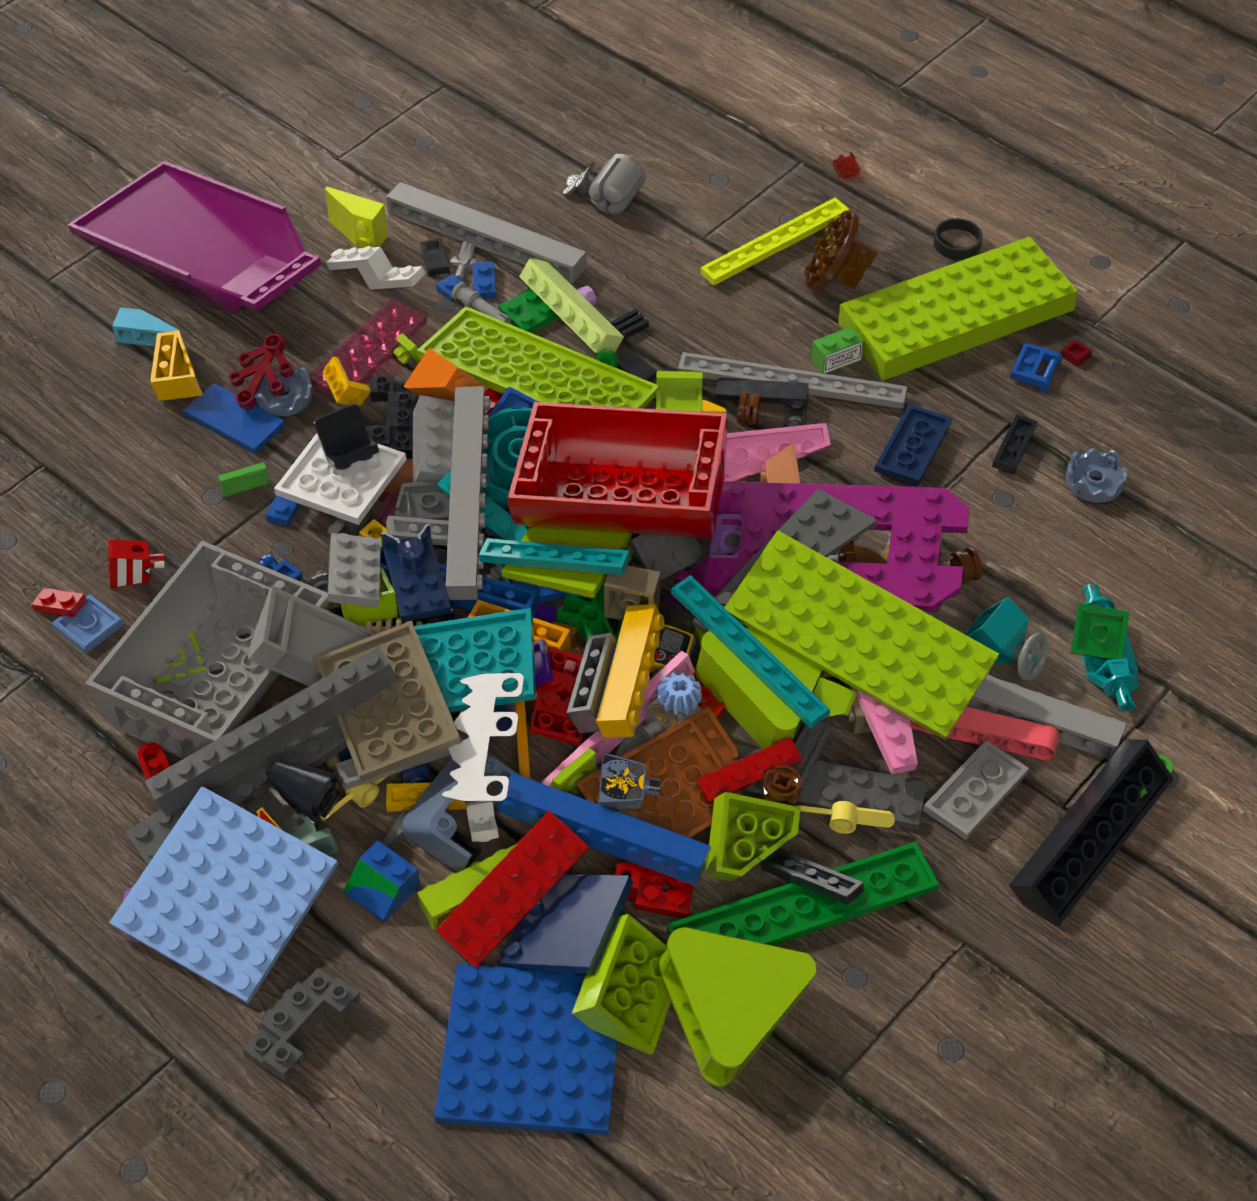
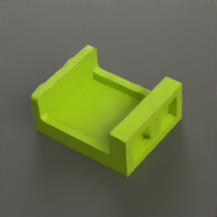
[656,371,703,412]

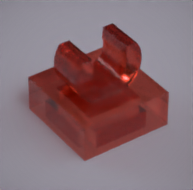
[833,152,860,179]

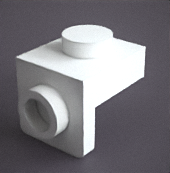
[466,801,499,842]

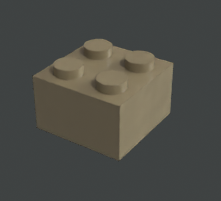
[604,565,660,621]

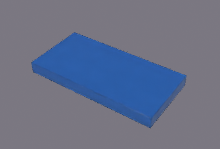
[183,383,285,454]

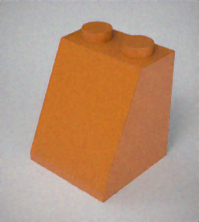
[404,348,488,401]

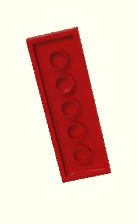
[435,811,589,968]

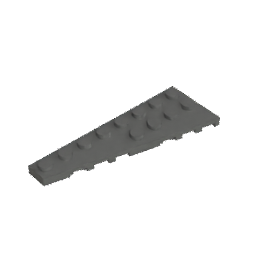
[693,489,877,633]

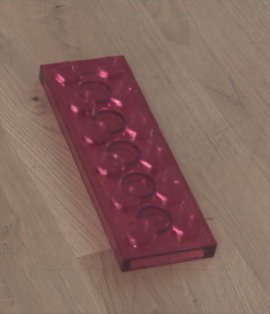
[309,298,427,397]

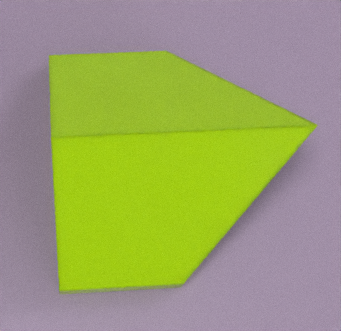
[801,677,857,722]

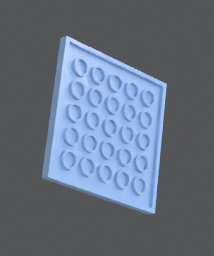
[109,786,339,1004]

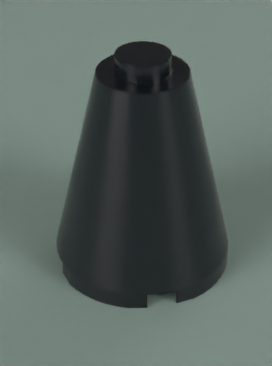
[266,759,344,824]

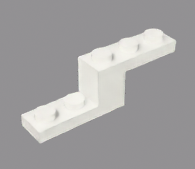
[326,246,426,290]

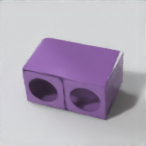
[709,514,744,558]

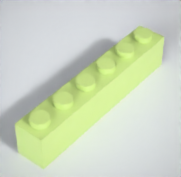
[519,258,624,353]

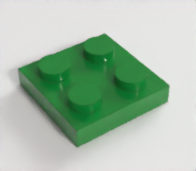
[498,289,560,333]
[1070,603,1130,660]

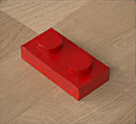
[31,588,87,617]

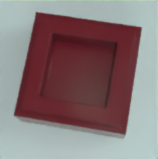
[1060,339,1092,367]

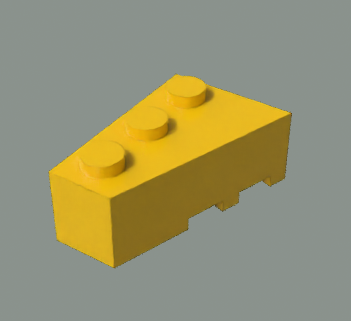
[150,330,203,401]

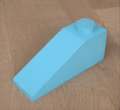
[113,307,178,346]

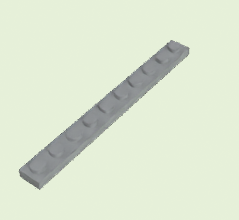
[678,352,907,409]

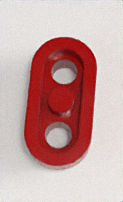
[137,743,170,780]

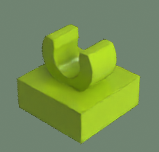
[393,333,420,365]

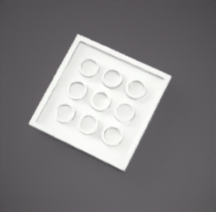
[274,433,406,525]

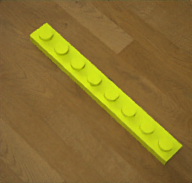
[700,198,849,286]

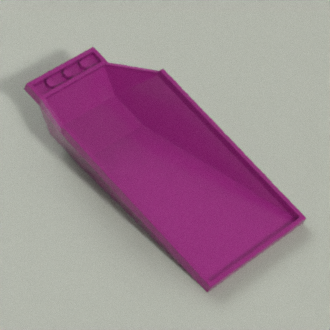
[68,161,322,314]

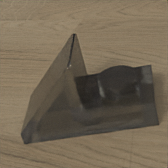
[658,593,696,635]

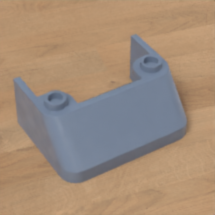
[401,756,519,873]

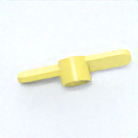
[320,776,387,821]
[795,801,895,834]

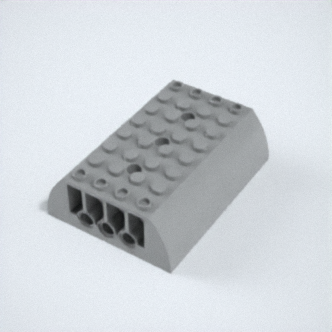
[85,541,330,759]

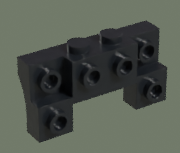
[367,375,419,459]

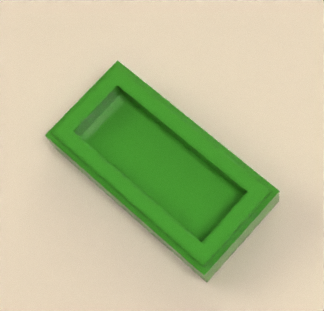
[218,462,269,497]

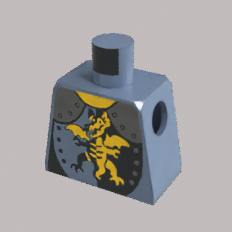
[598,754,660,810]

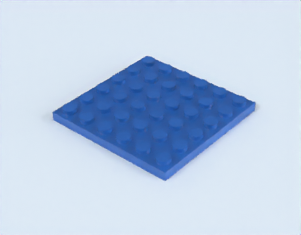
[434,964,618,1136]

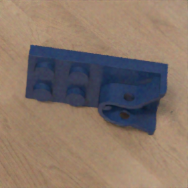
[381,524,451,623]

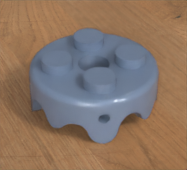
[255,367,313,417]
[1066,448,1127,503]

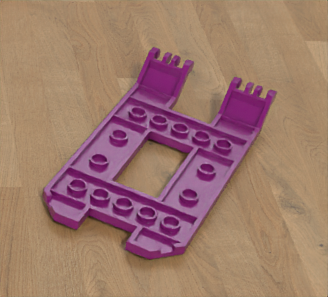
[668,481,969,618]

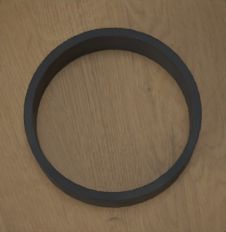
[933,218,982,260]

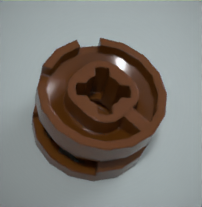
[737,391,761,426]
[949,547,983,585]
[763,765,801,806]

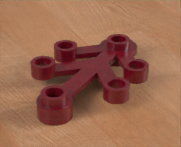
[229,334,294,410]

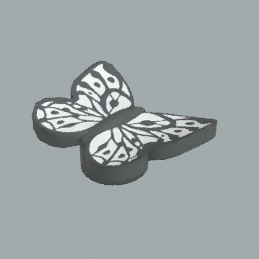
[562,161,595,197]

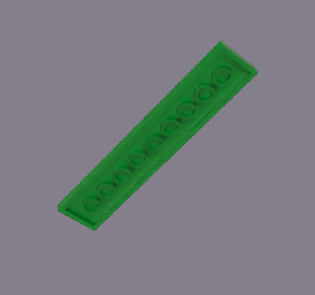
[666,841,939,946]

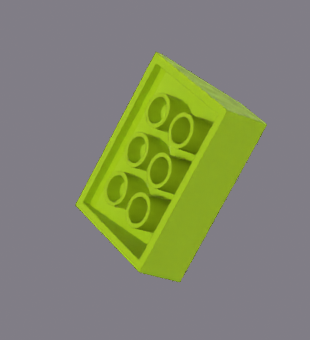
[572,914,671,1055]

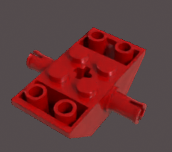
[529,647,583,745]

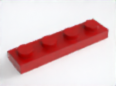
[696,737,803,805]

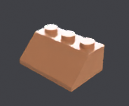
[760,445,800,483]

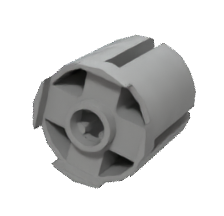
[589,154,646,215]

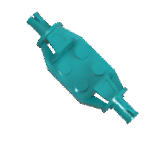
[1080,583,1139,712]

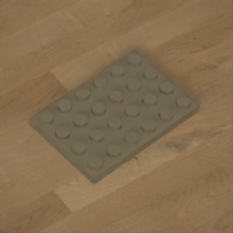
[315,621,462,782]

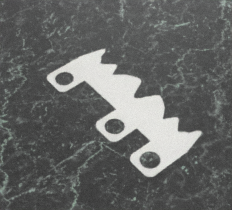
[441,673,524,801]

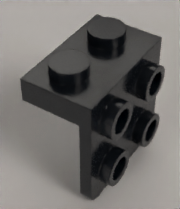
[314,403,380,470]

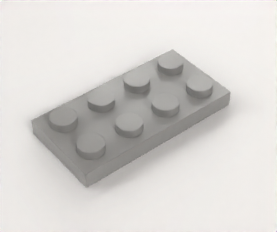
[327,533,380,608]
[923,740,1029,840]

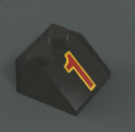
[237,781,305,835]

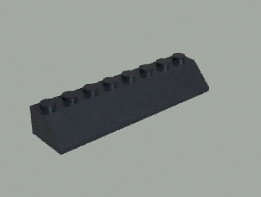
[1009,739,1174,926]

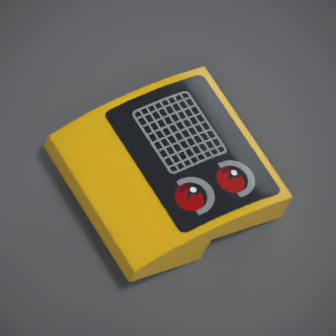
[650,624,694,673]

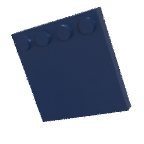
[498,874,634,974]

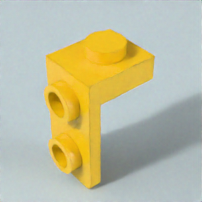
[323,356,370,408]

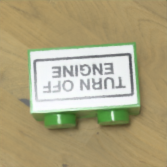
[811,327,863,374]

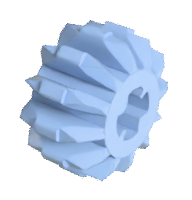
[658,671,702,716]

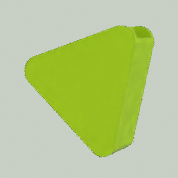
[695,628,825,749]
[659,928,816,1087]

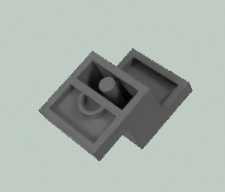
[628,534,703,581]

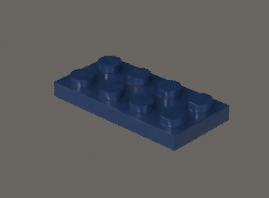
[874,404,952,487]

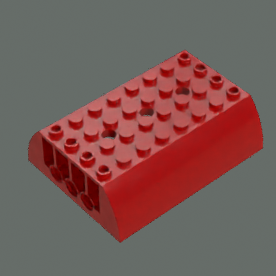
[508,402,727,539]

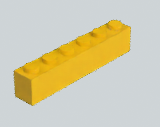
[596,604,664,738]

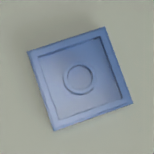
[52,594,124,654]

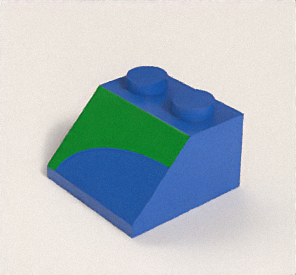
[343,841,420,923]

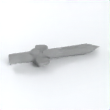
[451,241,476,281]

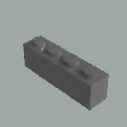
[567,633,617,733]

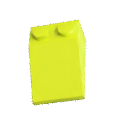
[325,187,388,248]

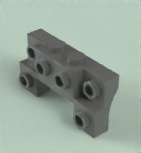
[242,968,361,1082]

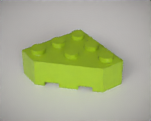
[705,792,801,882]

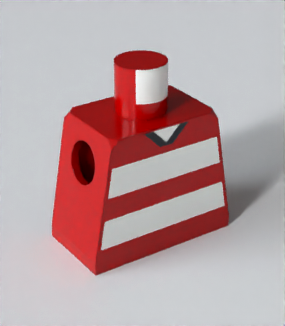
[108,539,164,588]

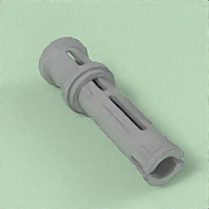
[451,282,511,324]

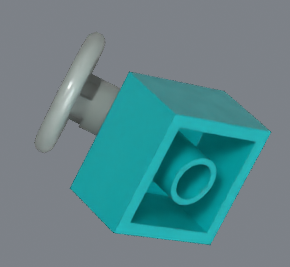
[964,597,1048,681]

